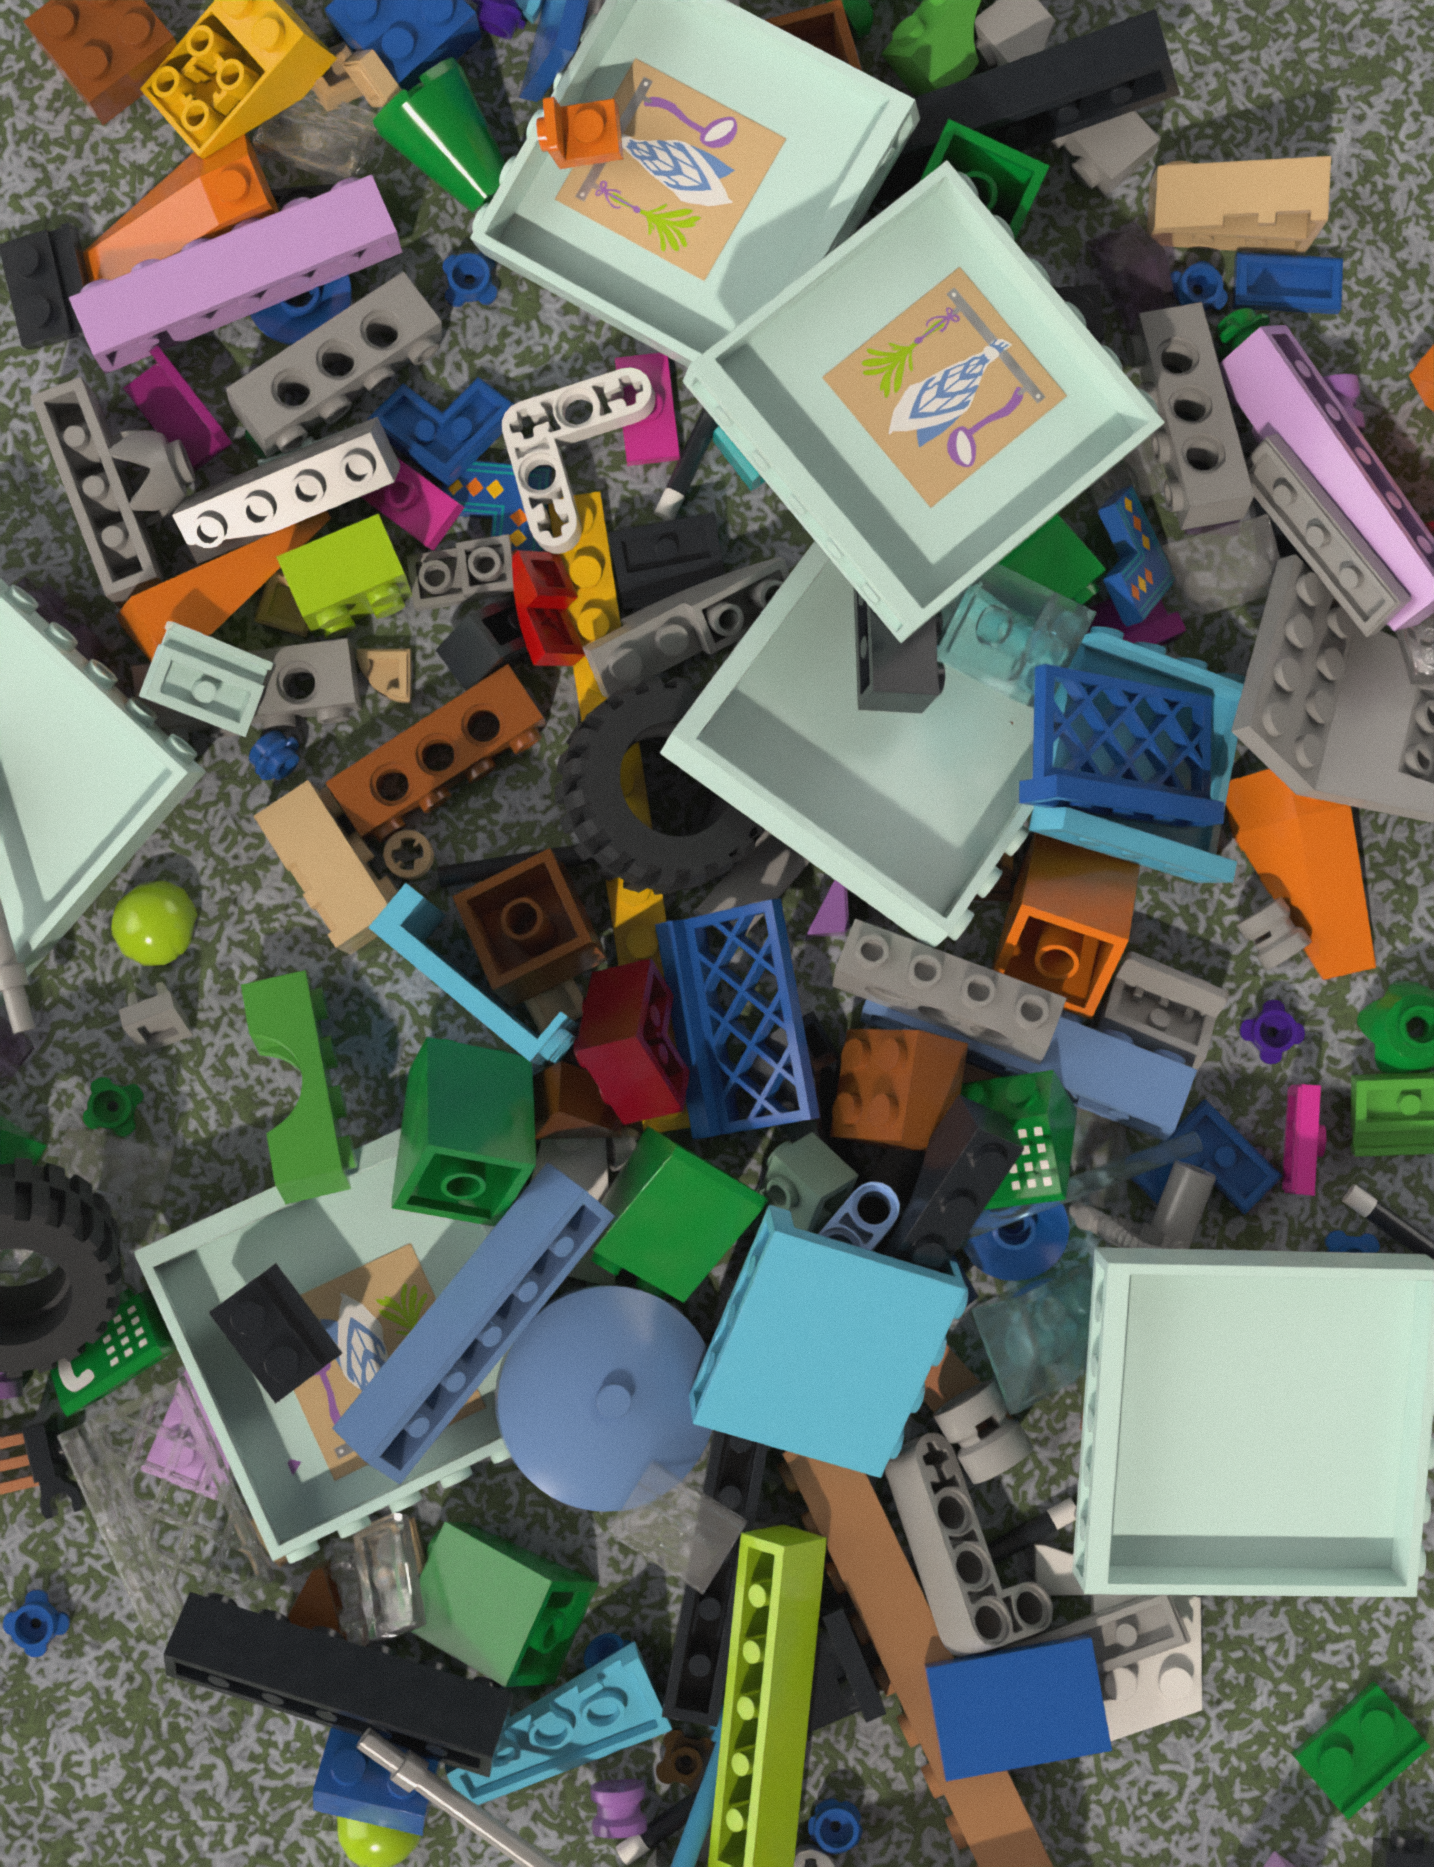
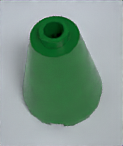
[372,57,506,214]

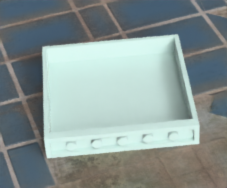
[660,541,1064,948]
[0,578,206,1007]
[1072,1247,1434,1597]

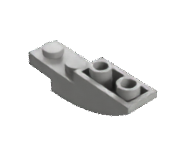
[582,557,790,698]

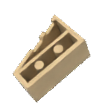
[1146,156,1331,255]
[253,780,398,955]

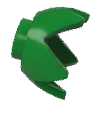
[1357,980,1434,1074]

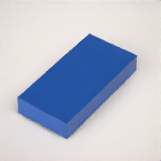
[1232,252,1343,314]

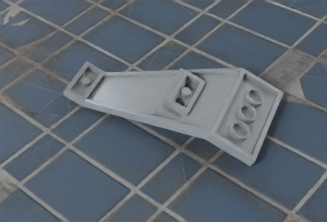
[1231,554,1434,823]

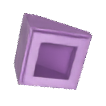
[806,880,850,938]

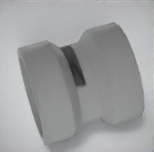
[1236,896,1312,971]

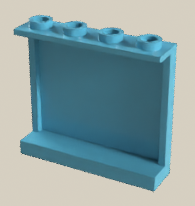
[1029,626,1246,883]
[368,883,578,1066]
[689,1205,968,1478]

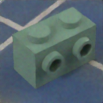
[748,1132,859,1235]

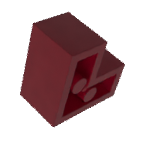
[574,958,690,1125]

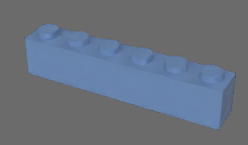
[860,999,1197,1141]
[332,1162,615,1485]

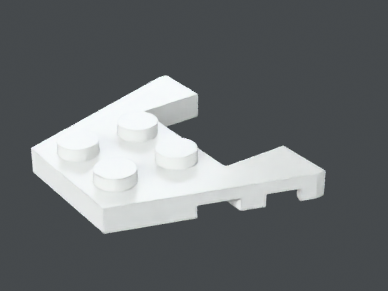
[1033,1542,1202,1764]

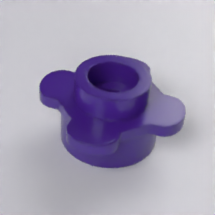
[472,0,526,39]
[1239,999,1305,1064]

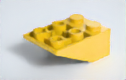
[140,0,337,159]

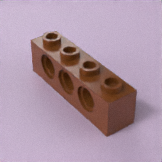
[325,664,547,843]

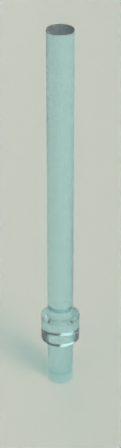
[957,1131,1203,1250]

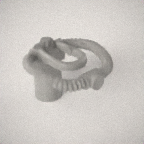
[1069,1161,1216,1249]

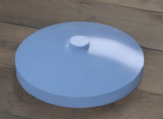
[495,1285,712,1512]

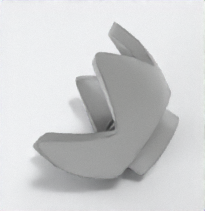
[108,430,196,527]

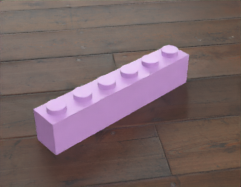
[69,174,403,374]
[1219,325,1434,631]

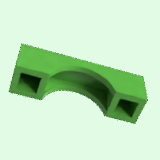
[881,0,981,97]
[241,970,357,1204]

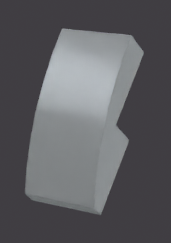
[406,534,514,611]

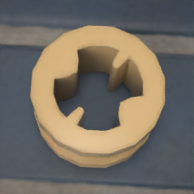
[383,830,434,880]

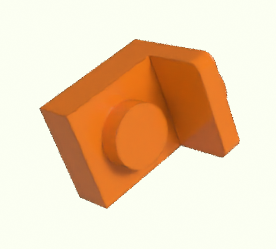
[536,97,624,169]

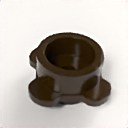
[656,1728,715,1792]

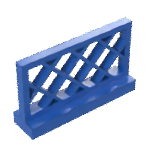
[1019,664,1224,829]
[655,898,820,1140]

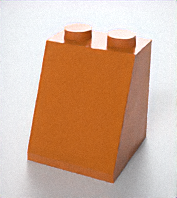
[991,832,1140,1019]

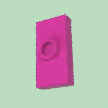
[615,353,680,466]
[360,457,465,551]
[1282,1084,1326,1196]

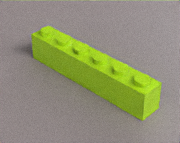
[708,1524,827,1867]

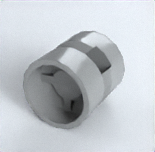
[933,1379,1034,1484]

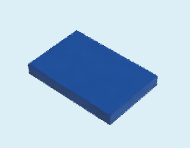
[519,0,589,102]
[924,1634,1112,1782]

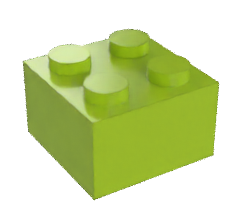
[276,514,412,640]

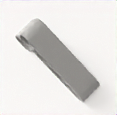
[885,1433,1053,1657]

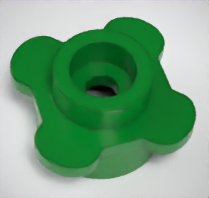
[1216,308,1270,360]
[83,1077,144,1137]

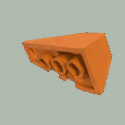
[83,133,279,282]
[116,511,331,662]
[1225,769,1376,980]

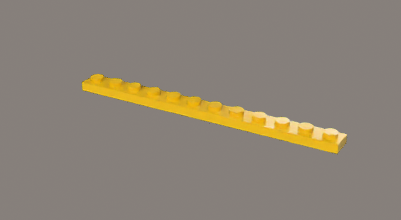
[548,491,691,1132]

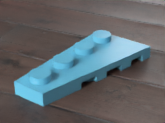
[445,1641,672,1805]

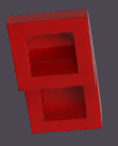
[512,550,585,666]

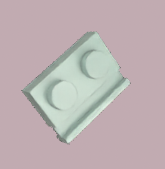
[139,621,273,737]

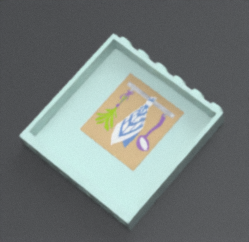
[470,0,920,368]
[682,161,1165,643]
[134,1128,511,1564]

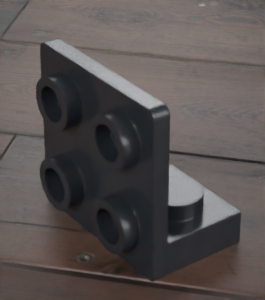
[807,1596,886,1733]

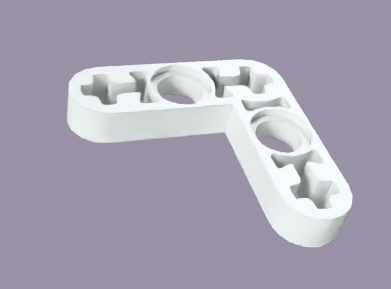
[502,367,656,554]

